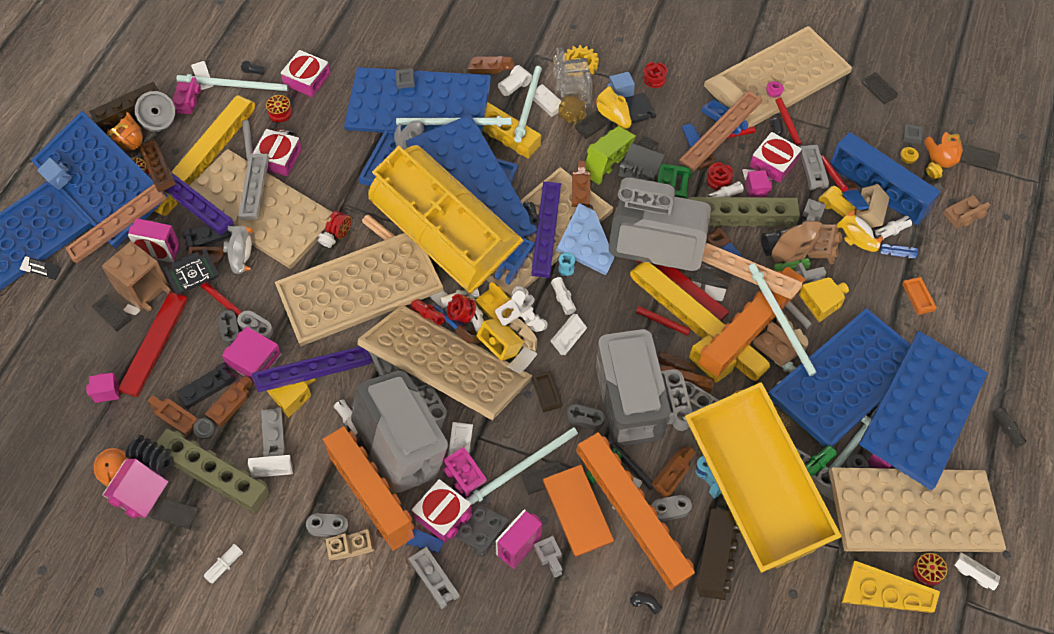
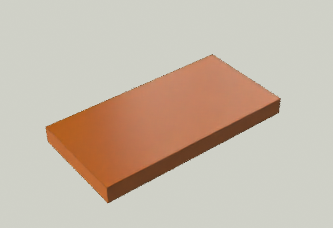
[543,465,614,557]

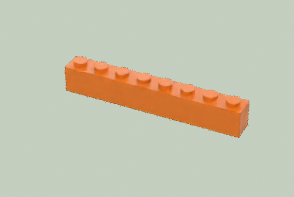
[698,266,806,377]
[576,432,695,591]

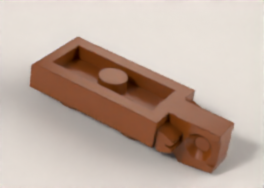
[468,56,515,74]
[571,161,590,208]
[660,365,714,393]
[205,375,253,427]
[147,395,199,438]
[652,446,695,498]

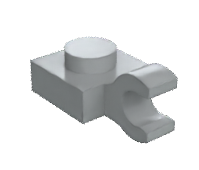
[802,199,826,222]
[534,536,562,578]

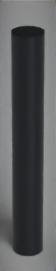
[609,442,654,491]

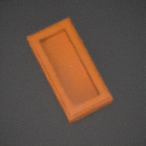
[902,277,937,315]

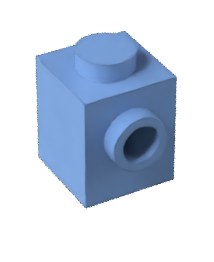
[607,72,635,98]
[37,158,72,190]

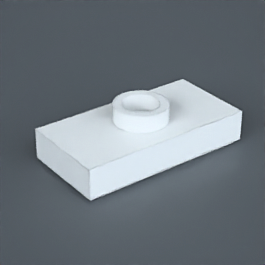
[551,314,587,355]
[448,422,473,456]
[248,455,293,478]

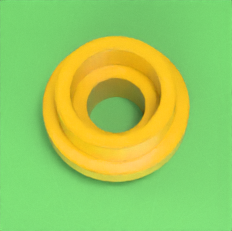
[900,147,919,164]
[926,162,943,180]

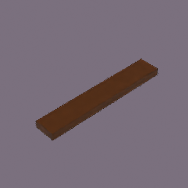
[139,139,176,193]

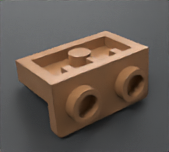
[943,195,990,229]
[808,224,842,264]
[753,322,801,366]

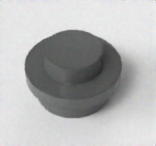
[193,418,214,439]

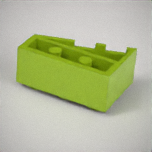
[585,126,636,185]

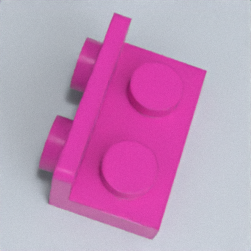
[172,77,201,114]
[443,447,487,498]

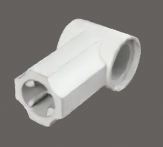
[498,65,533,96]

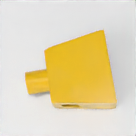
[799,277,849,322]
[267,378,315,418]

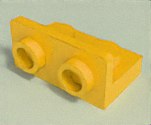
[475,282,514,319]

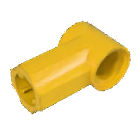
[819,186,857,218]

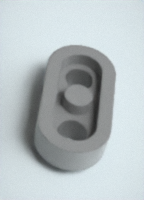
[237,311,273,339]
[652,495,692,522]
[306,513,349,537]

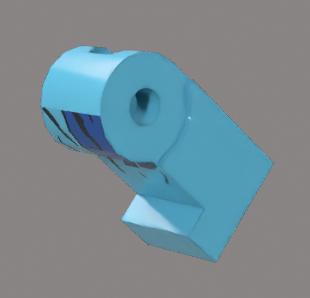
[695,456,722,499]

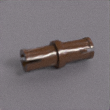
[657,350,696,373]

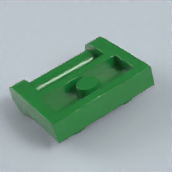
[657,163,692,199]

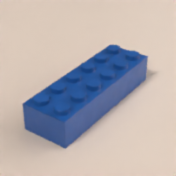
[830,132,940,226]

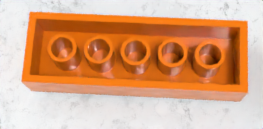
[322,426,415,551]

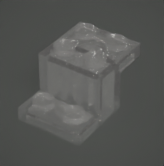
[553,47,593,108]

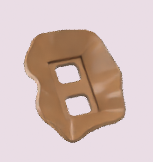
[772,221,822,263]

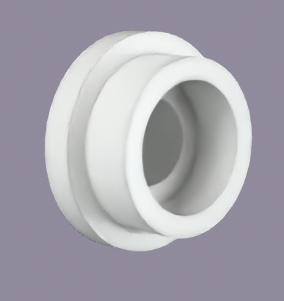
[318,232,336,248]

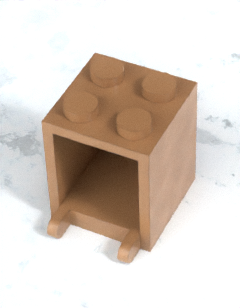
[102,241,172,312]

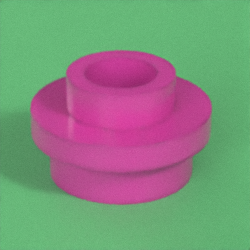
[766,81,784,98]

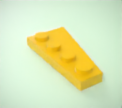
[841,561,940,613]

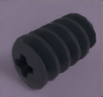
[125,435,174,475]

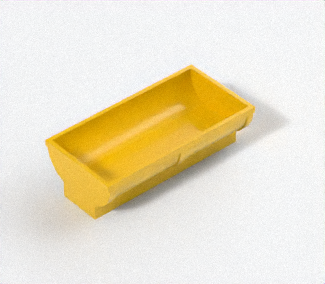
[368,145,523,295]
[685,382,842,573]

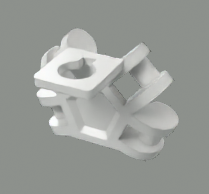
[495,286,548,332]

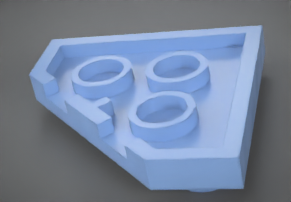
[556,203,614,275]

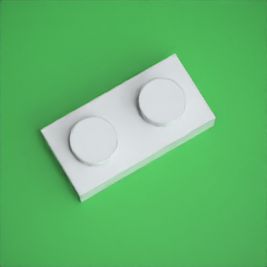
[533,84,565,117]
[954,552,1000,590]

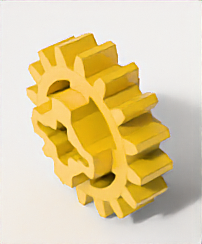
[562,45,599,78]

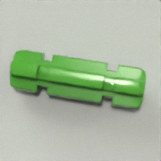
[773,258,810,272]

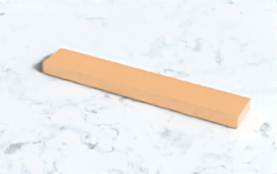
[702,243,802,299]

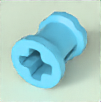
[558,253,575,277]

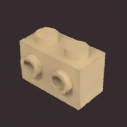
[855,184,890,228]

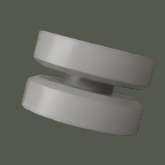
[135,91,175,132]

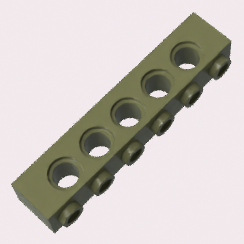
[688,197,800,227]
[156,428,270,514]

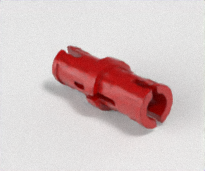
[411,299,445,325]

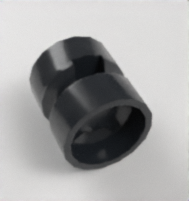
[761,228,789,256]

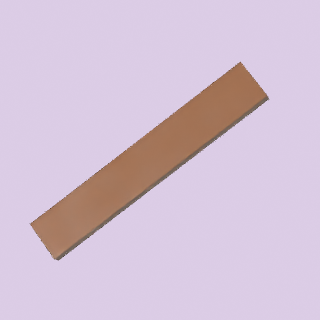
[679,90,762,172]
[66,184,167,264]

